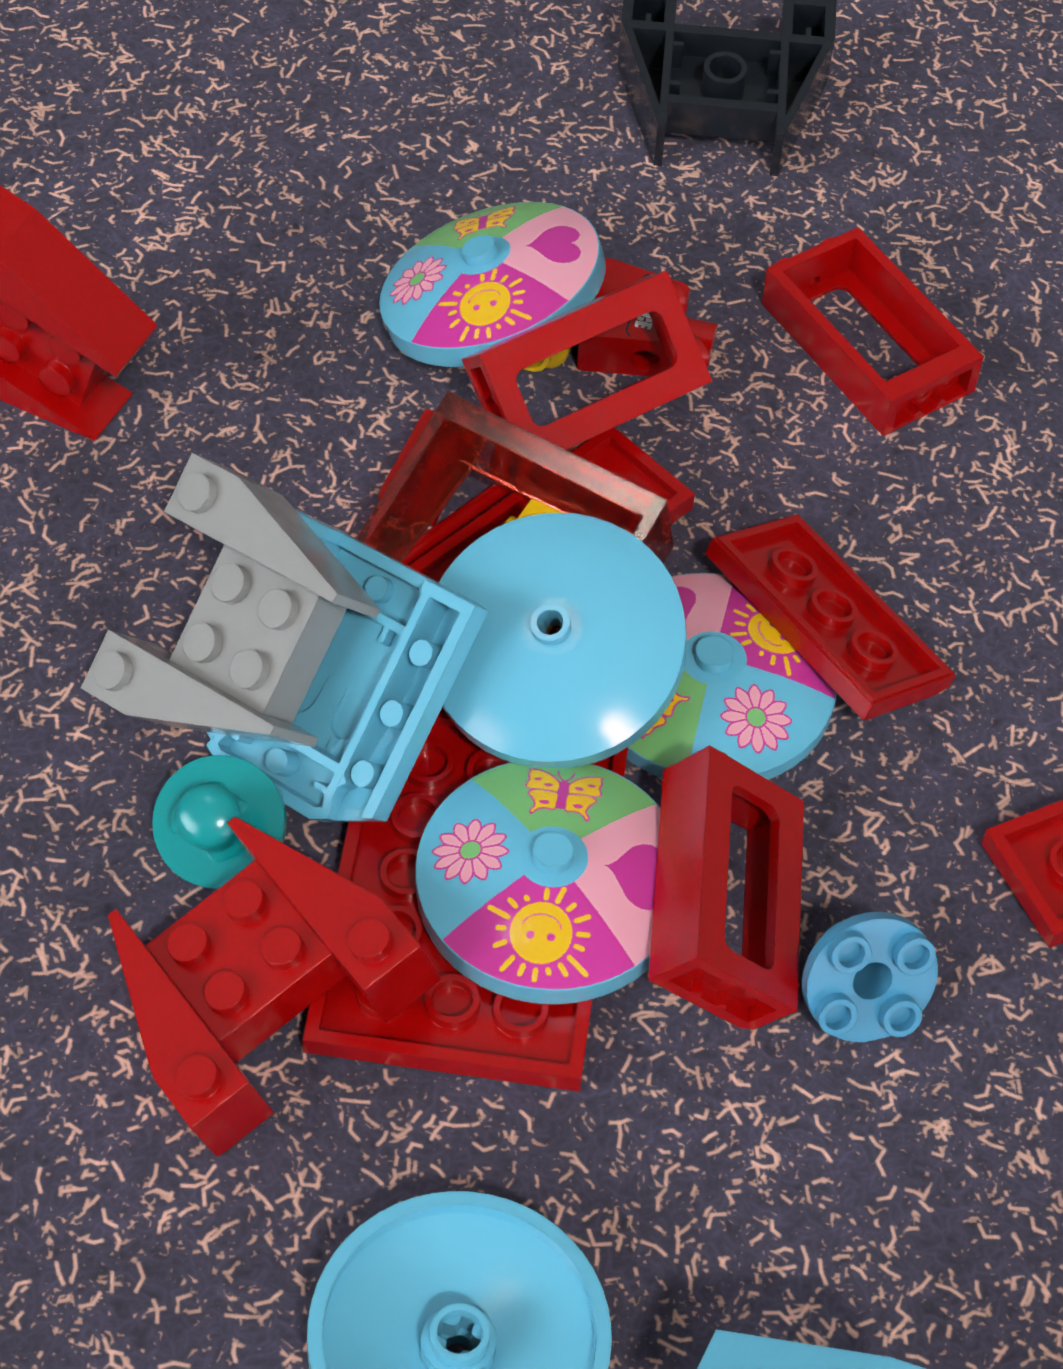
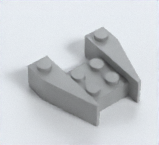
[81,453,380,747]

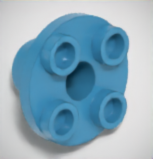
[802,912,938,1042]

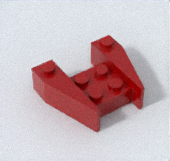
[0,185,157,441]
[108,817,441,1157]

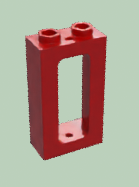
[761,227,984,436]
[461,270,712,470]
[648,745,804,1030]

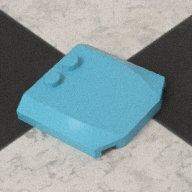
[206,508,489,822]

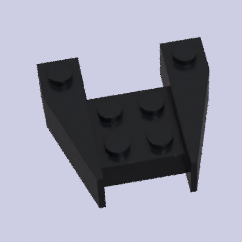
[617,0,837,176]

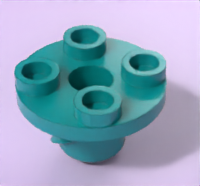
[152,755,287,889]

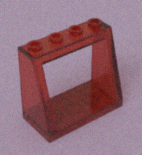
[356,391,674,564]

